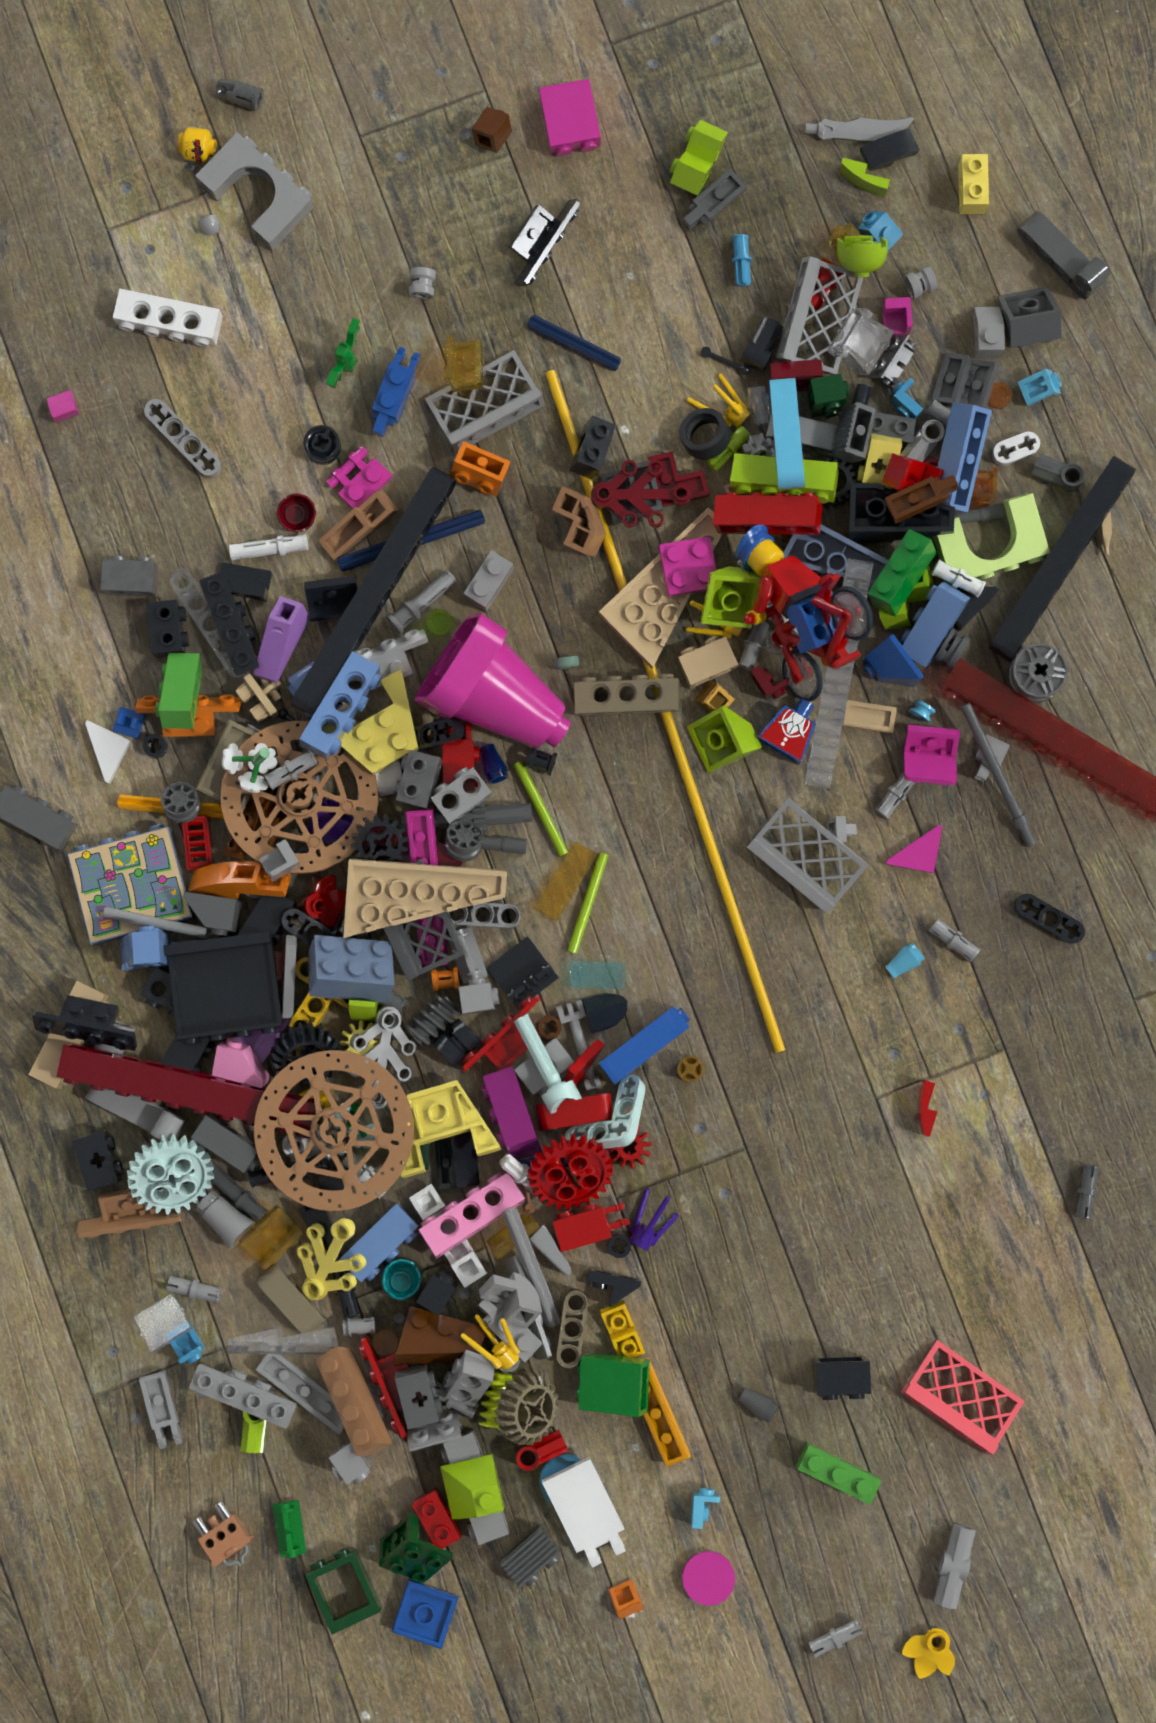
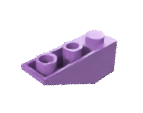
[253,596,310,683]

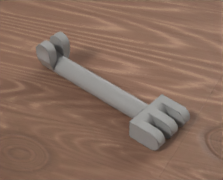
[556,999,602,1090]

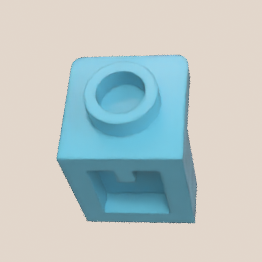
[1018,369,1062,406]
[691,1488,720,1529]

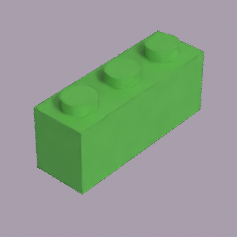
[155,653,203,729]
[795,1442,882,1505]

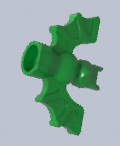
[326,318,360,388]

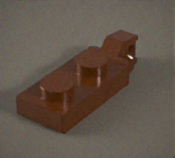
[884,475,959,524]

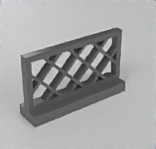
[383,858,467,981]

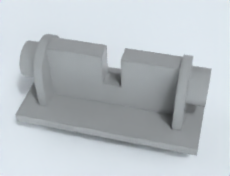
[448,927,488,984]

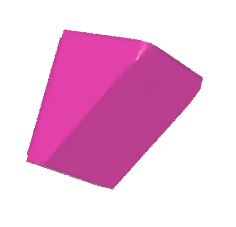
[47,390,80,423]

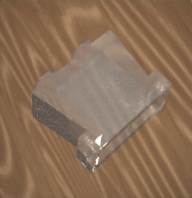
[827,308,895,375]

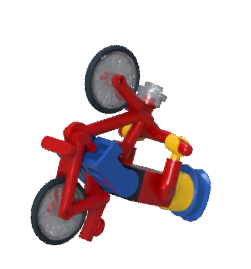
[734,524,873,701]

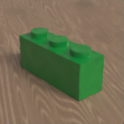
[868,529,936,617]

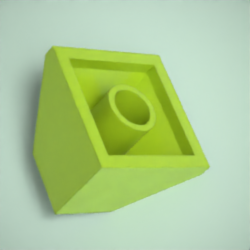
[700,566,761,628]
[687,705,762,773]
[440,1454,505,1520]

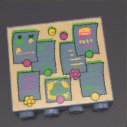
[67,824,195,946]

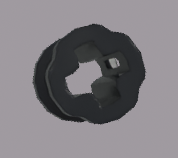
[526,747,558,776]

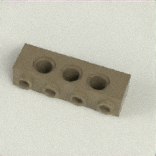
[574,674,681,716]

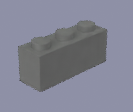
[0,785,78,852]

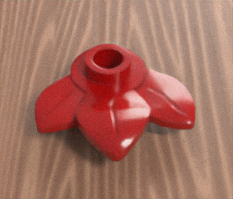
[303,875,346,927]

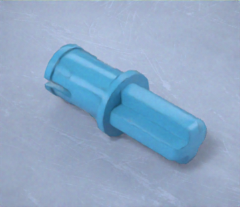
[732,234,752,287]

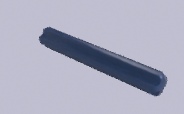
[527,315,621,371]

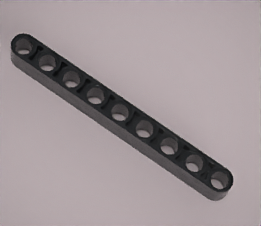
[988,456,1136,662]

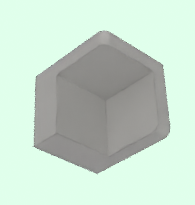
[260,839,299,882]

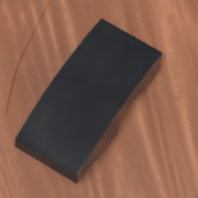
[859,128,920,171]

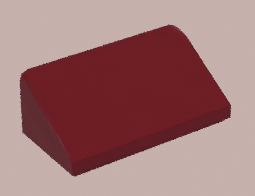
[770,359,823,391]

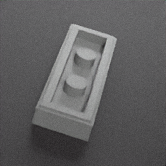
[283,935,297,1019]

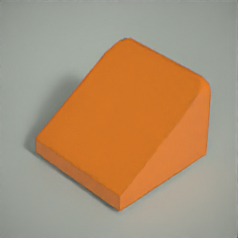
[607,1579,644,1619]

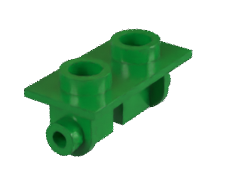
[273,1500,307,1558]

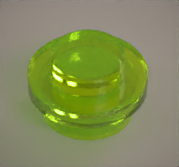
[426,609,452,635]

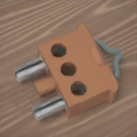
[193,1501,254,1567]

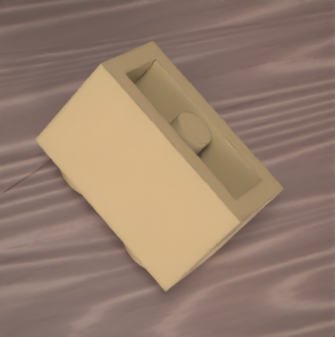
[677,636,738,689]

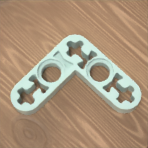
[564,1074,645,1149]

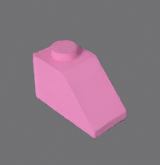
[212,1038,270,1088]

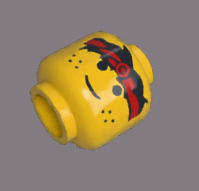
[178,127,217,163]

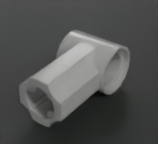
[900,420,945,461]

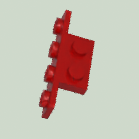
[462,995,541,1072]
[359,1336,423,1439]

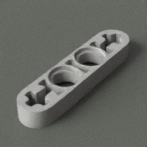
[144,399,222,478]

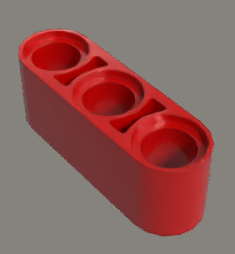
[536,1093,614,1131]

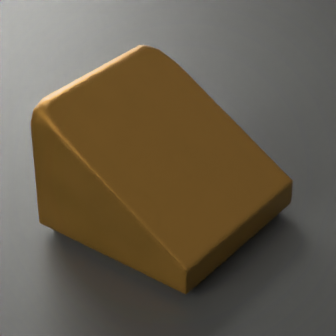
[695,681,734,713]

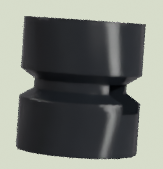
[432,1018,482,1067]

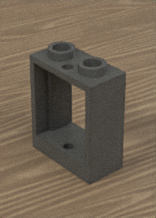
[191,1115,261,1173]

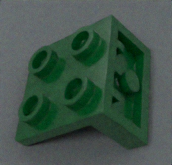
[379,1513,453,1583]

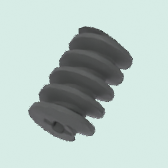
[403,992,462,1047]

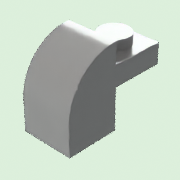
[479,1272,542,1327]

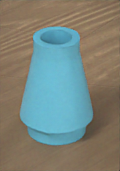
[885,942,925,979]

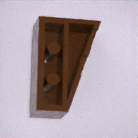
[394,1306,486,1366]

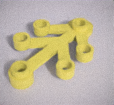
[297,1218,366,1300]

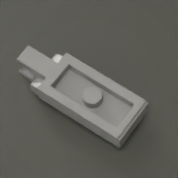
[477,1299,543,1363]

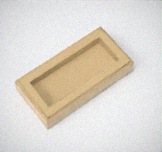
[841,700,897,734]

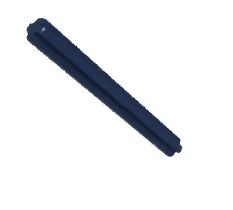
[337,510,485,571]

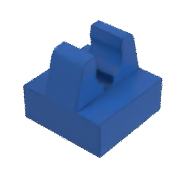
[112,707,146,740]

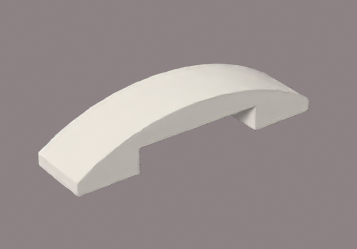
[409,1184,487,1288]

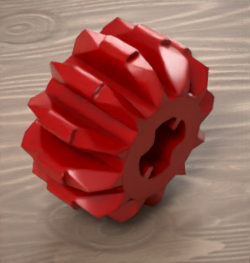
[608,1126,652,1169]

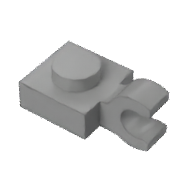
[974,734,1010,783]

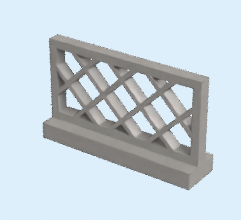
[776,256,863,375]
[425,350,545,454]
[747,798,869,914]

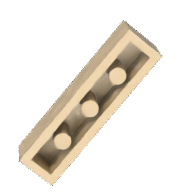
[28,981,109,1089]

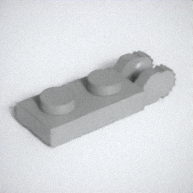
[139,1370,183,1449]

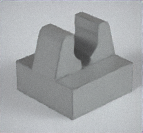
[827,816,857,845]

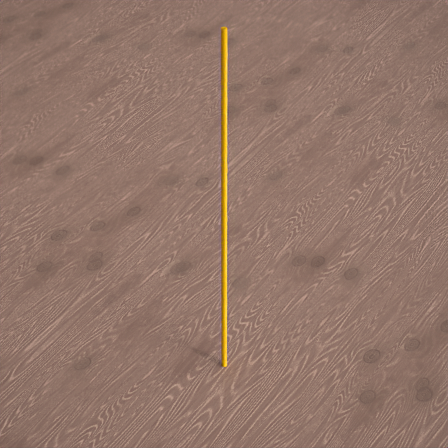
[545,370,785,1053]

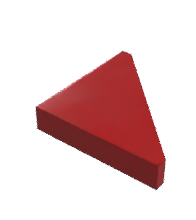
[564,1039,605,1099]

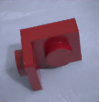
[749,665,789,700]

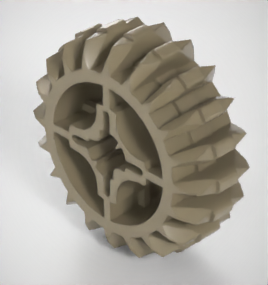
[494,1372,560,1445]

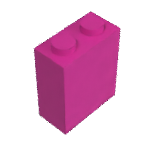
[539,79,601,156]

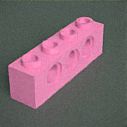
[419,1172,525,1259]

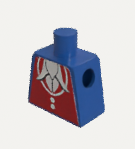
[758,698,816,765]

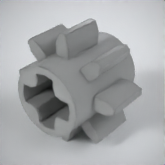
[742,433,775,456]

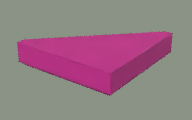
[885,825,942,874]

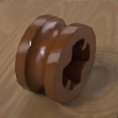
[538,1016,562,1039]

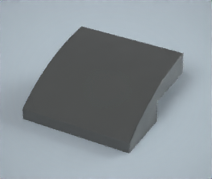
[931,352,999,408]
[601,460,663,525]

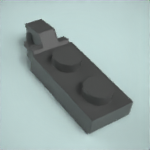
[683,169,747,231]

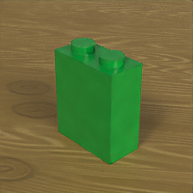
[576,1353,650,1417]

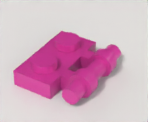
[325,446,393,509]

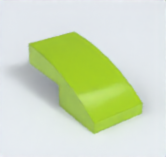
[839,158,890,197]
[349,1000,378,1022]

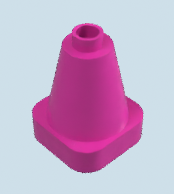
[414,613,571,748]

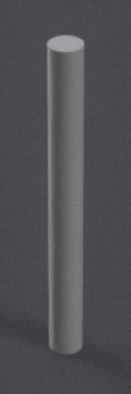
[103,907,208,938]

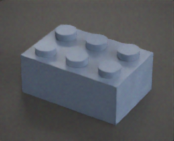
[308,935,394,1003]

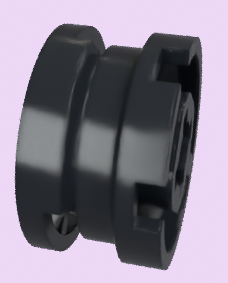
[303,425,341,465]

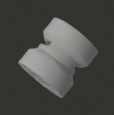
[904,266,938,299]
[409,267,436,300]

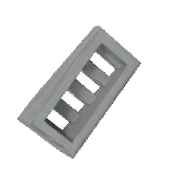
[530,1224,572,1276]

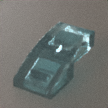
[570,961,626,989]

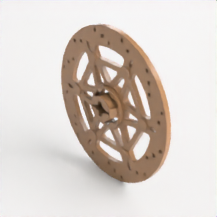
[221,721,378,874]
[254,1050,414,1211]

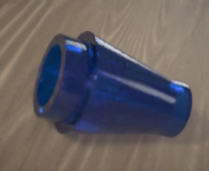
[480,744,509,784]

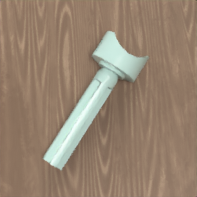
[514,1014,582,1114]

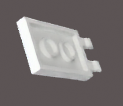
[542,1457,626,1568]

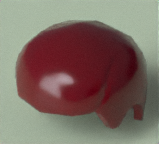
[276,493,316,533]

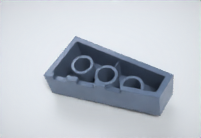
[783,524,889,587]

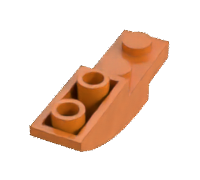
[187,861,291,899]

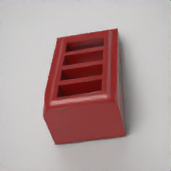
[182,816,213,871]

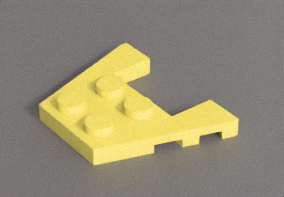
[322,669,418,775]
[401,1080,501,1178]

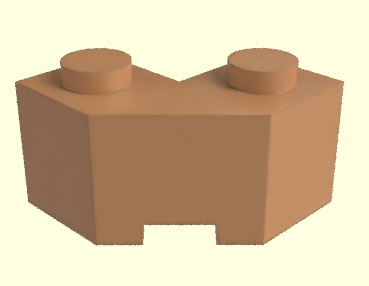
[552,486,606,557]

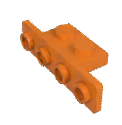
[135,694,241,737]

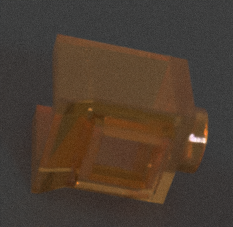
[971,467,998,506]

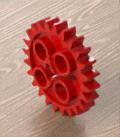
[527,1134,614,1210]

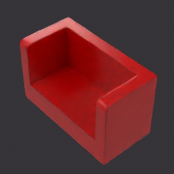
[882,453,944,491]

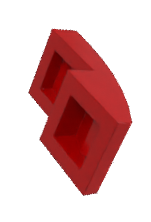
[918,1080,938,1137]

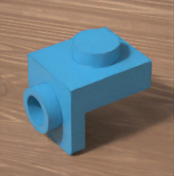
[858,211,903,250]
[891,378,923,419]
[166,1321,206,1365]

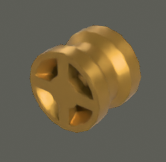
[677,1056,703,1082]

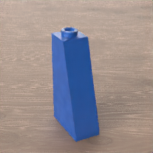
[599,1006,690,1085]

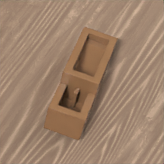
[318,491,399,560]

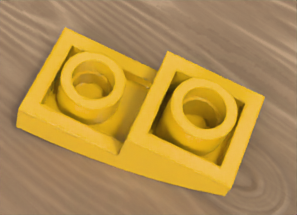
[599,1300,645,1358]

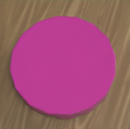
[682,1550,735,1606]

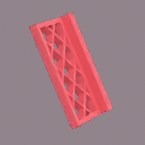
[900,1340,1025,1455]

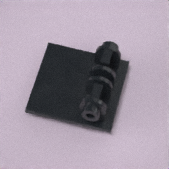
[487,936,559,1009]

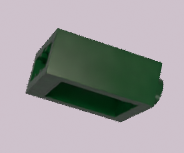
[305,1548,383,1635]

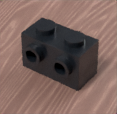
[146,599,190,658]

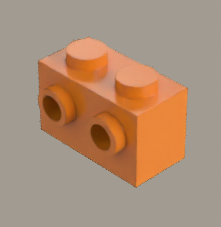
[450,441,511,497]

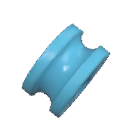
[909,699,935,723]

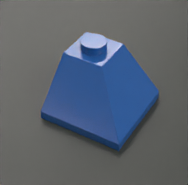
[863,634,924,687]

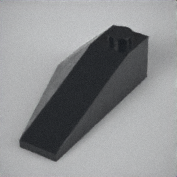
[849,483,955,543]

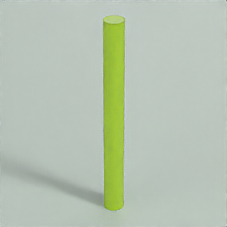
[513,761,569,857]
[567,852,609,954]

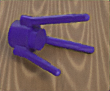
[629,1188,679,1251]

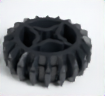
[270,1021,342,1087]

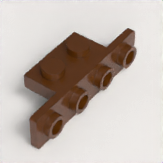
[223,766,287,860]

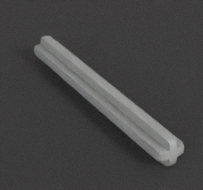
[502,1207,561,1327]

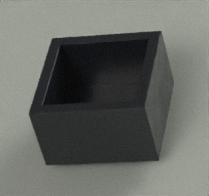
[812,1356,871,1400]

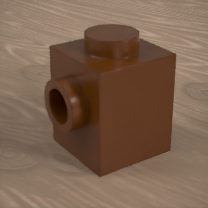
[472,106,512,153]

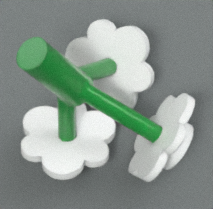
[222,743,277,793]

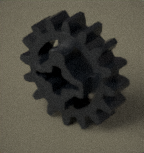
[351,813,408,862]

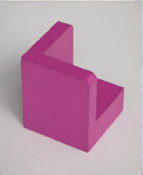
[882,297,913,336]

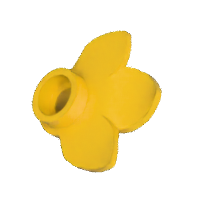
[902,1628,955,1679]

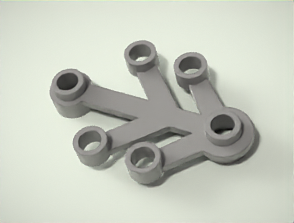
[346,1006,416,1109]

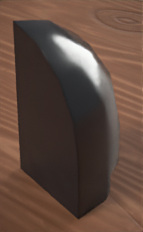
[582,993,628,1033]

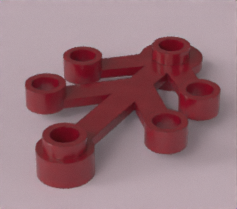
[591,460,692,528]

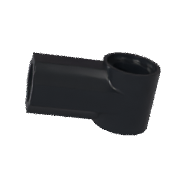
[740,317,784,373]

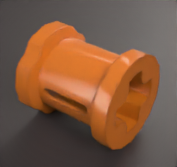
[431,967,460,992]

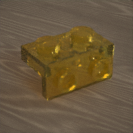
[443,335,483,392]
[239,1204,303,1270]

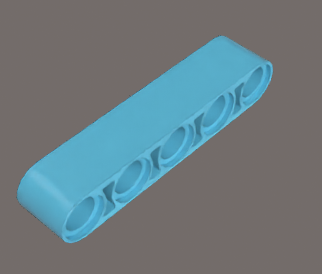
[769,378,805,489]

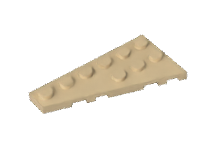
[598,507,722,669]
[343,859,507,938]

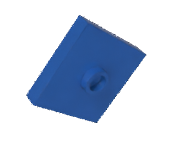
[391,1579,459,1649]

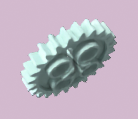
[127,1134,214,1215]

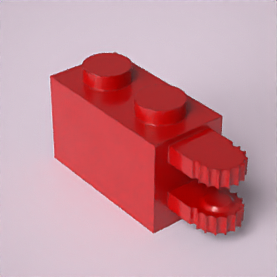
[442,721,480,794]
[552,1202,630,1252]

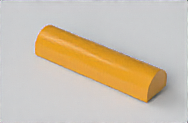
[643,1357,691,1467]

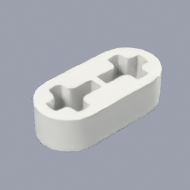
[992,432,1040,466]

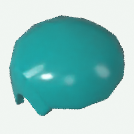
[381,1258,421,1300]

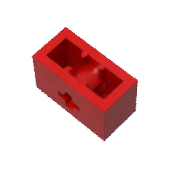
[412,1487,462,1549]

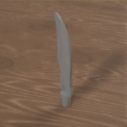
[804,117,913,142]

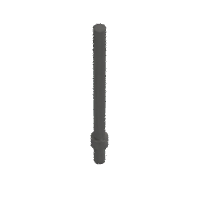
[961,703,1036,847]

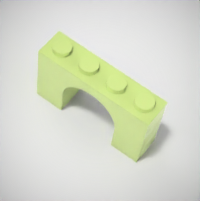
[933,493,1050,585]

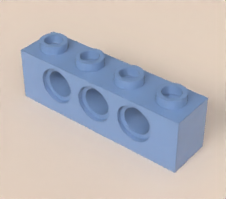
[299,651,382,761]

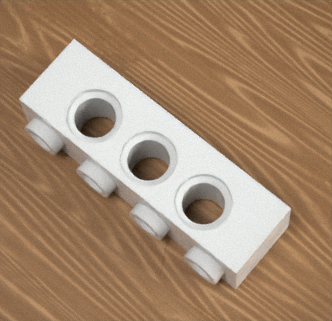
[113,288,223,347]

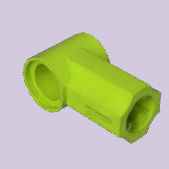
[240,1411,267,1453]

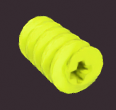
[478,1371,512,1428]

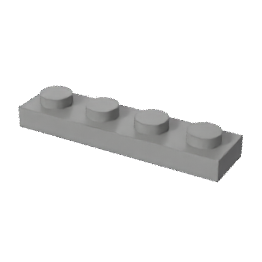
[255,1348,344,1434]

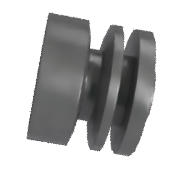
[1007,643,1068,704]

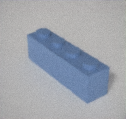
[938,402,992,512]

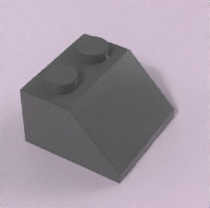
[998,287,1062,348]
[183,892,243,937]

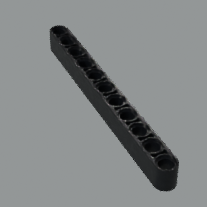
[291,467,457,717]

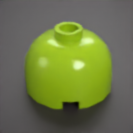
[837,235,888,277]

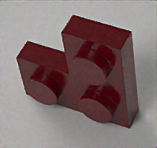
[648,451,710,508]

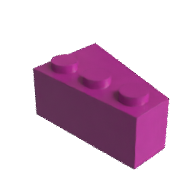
[481,1066,543,1160]

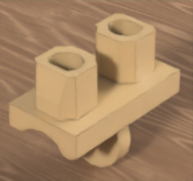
[236,673,282,722]

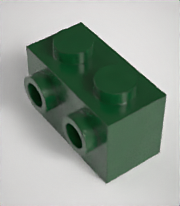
[807,373,849,418]

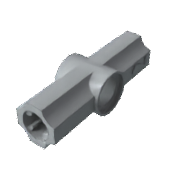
[933,1524,976,1609]

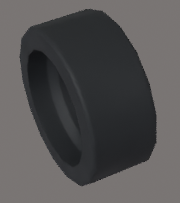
[679,408,731,460]

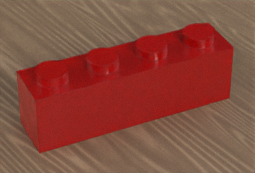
[713,492,823,535]

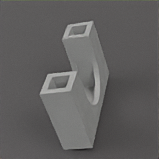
[195,132,314,251]

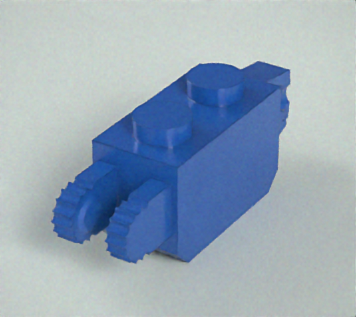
[372,347,421,437]

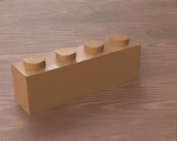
[315,1347,393,1456]

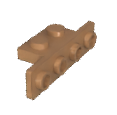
[76,1189,183,1238]

